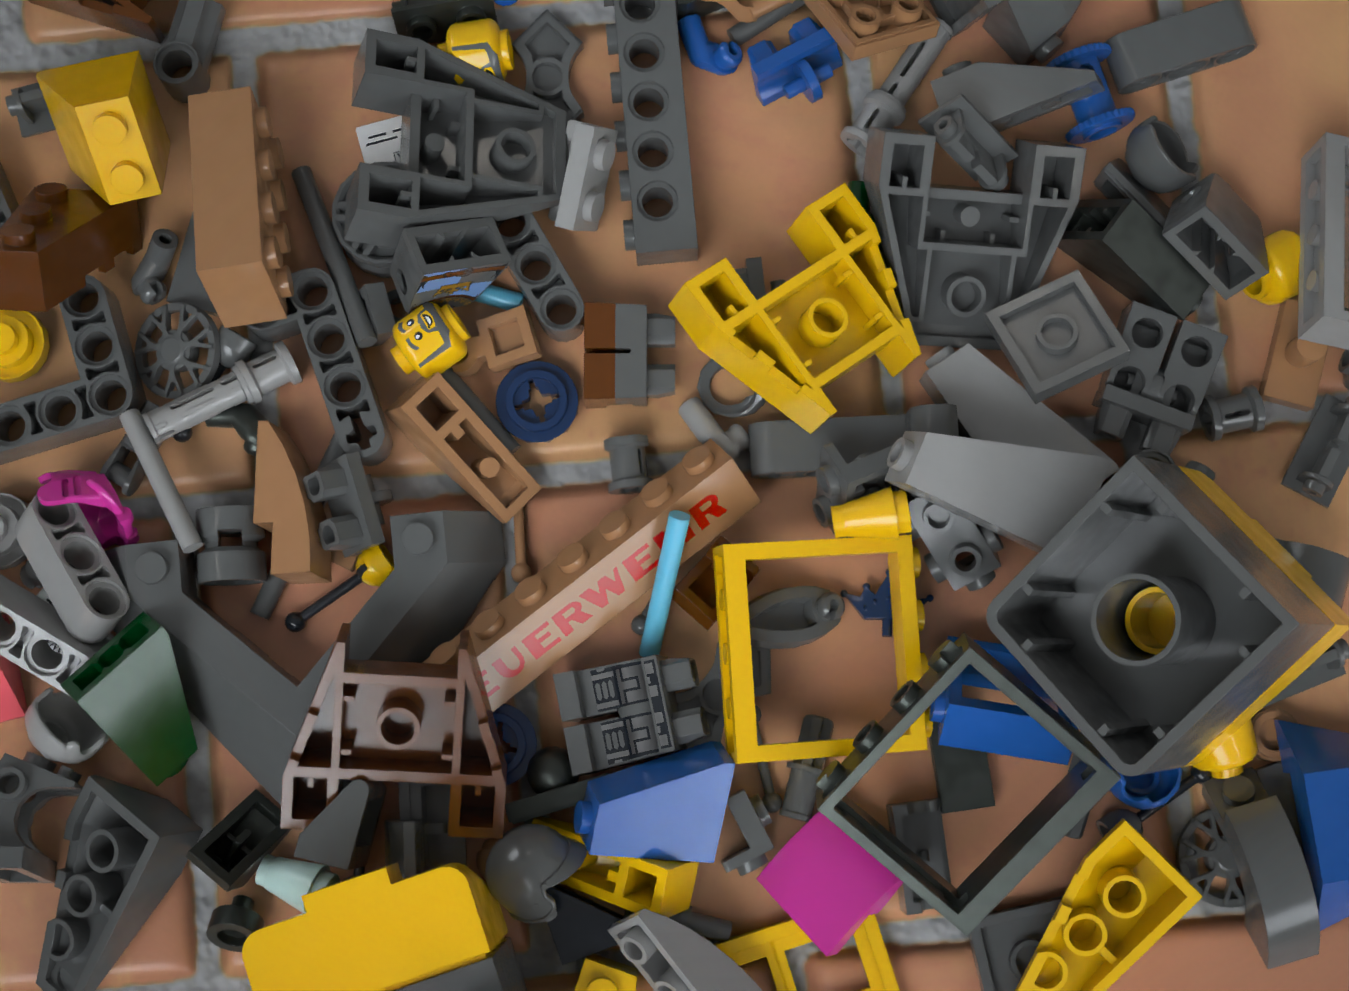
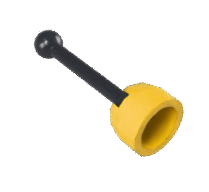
[285,543,394,632]

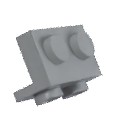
[548,120,618,231]

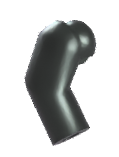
[205,403,267,456]

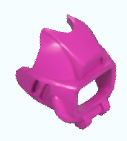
[37,470,140,549]

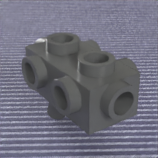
[906,491,1004,591]

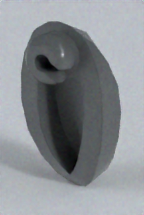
[748,586,845,649]

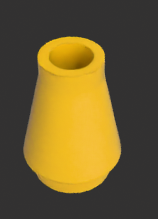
[830,486,912,540]

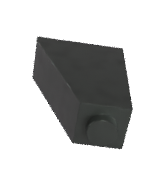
[1058,199,1210,320]

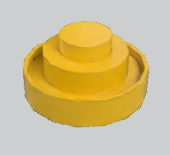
[0,310,50,383]

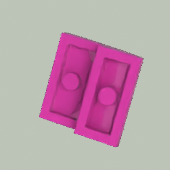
[756,811,904,957]

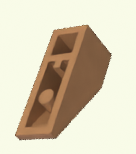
[384,372,542,524]

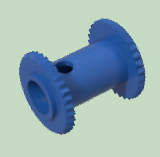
[1046,42,1135,144]

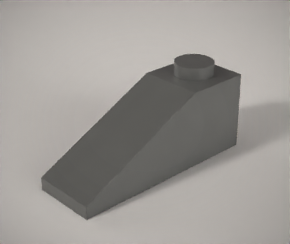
[930,61,1105,132]

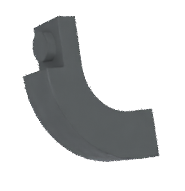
[1202,767,1320,969]

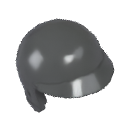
[485,824,587,923]

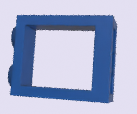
[930,636,1079,765]

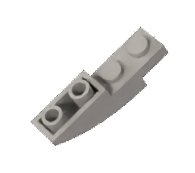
[607,909,762,991]

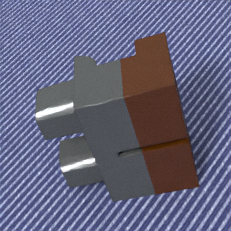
[583,302,675,409]

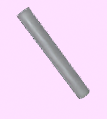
[119,409,203,553]

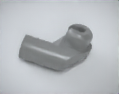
[678,397,749,459]

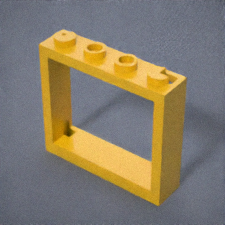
[713,535,933,764]

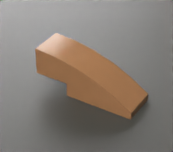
[253,420,332,584]

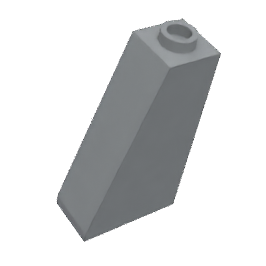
[919,343,1119,480]
[884,431,1111,553]

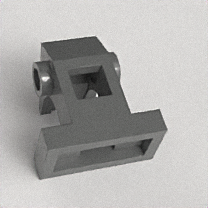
[0,751,83,883]

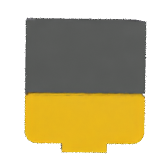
[986,455,1349,776]
[242,862,527,991]

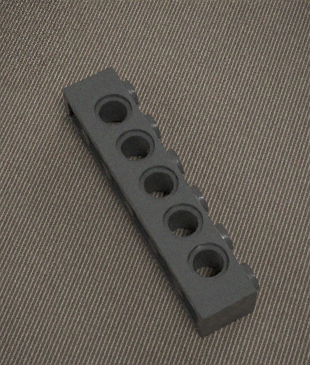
[604,0,698,266]

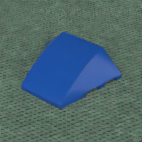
[1274,720,1349,931]

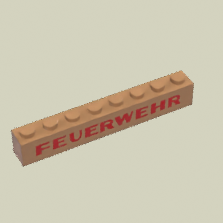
[422,438,761,712]

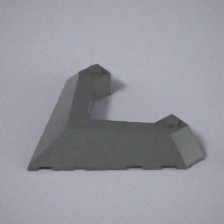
[92,510,506,805]

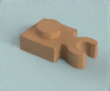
[452,305,543,377]

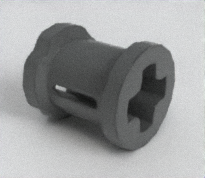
[1199,385,1266,442]
[604,434,654,495]

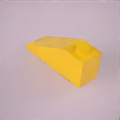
[532,816,699,918]

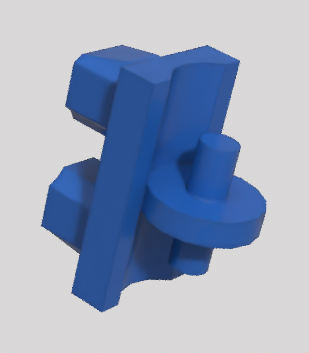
[747,17,843,106]

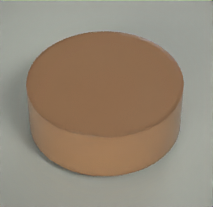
[1251,708,1298,761]

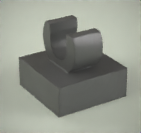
[359,281,403,348]

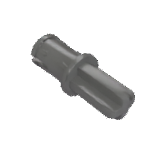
[779,715,834,822]

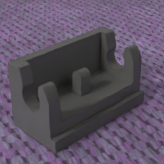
[398,782,467,879]
[886,798,951,915]

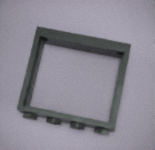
[815,632,1121,936]

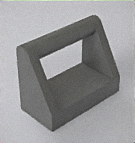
[294,779,387,870]

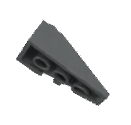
[982,0,1082,65]
[36,775,203,991]

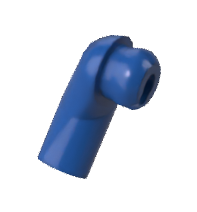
[677,14,743,76]

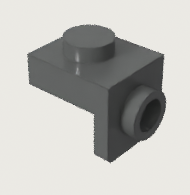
[721,789,774,876]

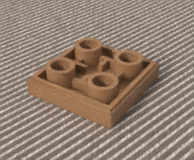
[803,0,940,61]

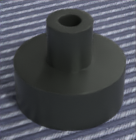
[206,895,265,952]

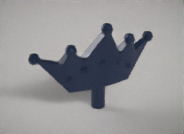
[840,569,934,637]

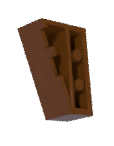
[0,182,143,312]

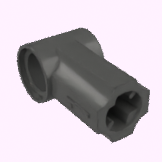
[153,0,226,103]

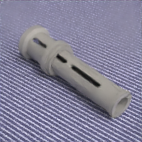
[840,17,953,158]
[141,340,302,444]

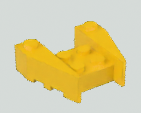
[668,183,922,434]

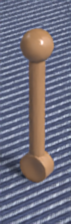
[511,507,531,583]

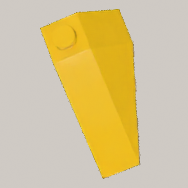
[1015,818,1203,991]

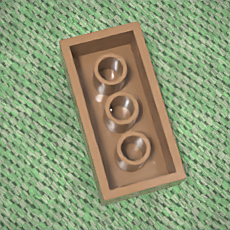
[188,86,294,328]

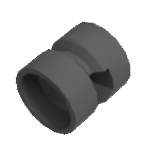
[196,505,267,586]

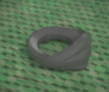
[697,359,766,418]

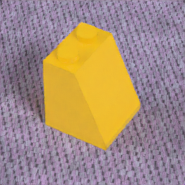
[36,50,171,205]

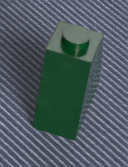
[60,611,198,787]

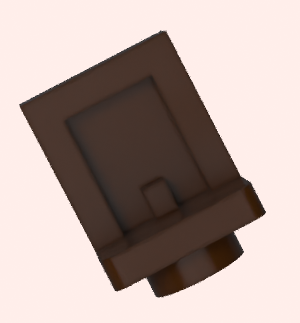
[672,536,760,631]

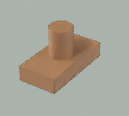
[1259,299,1329,412]

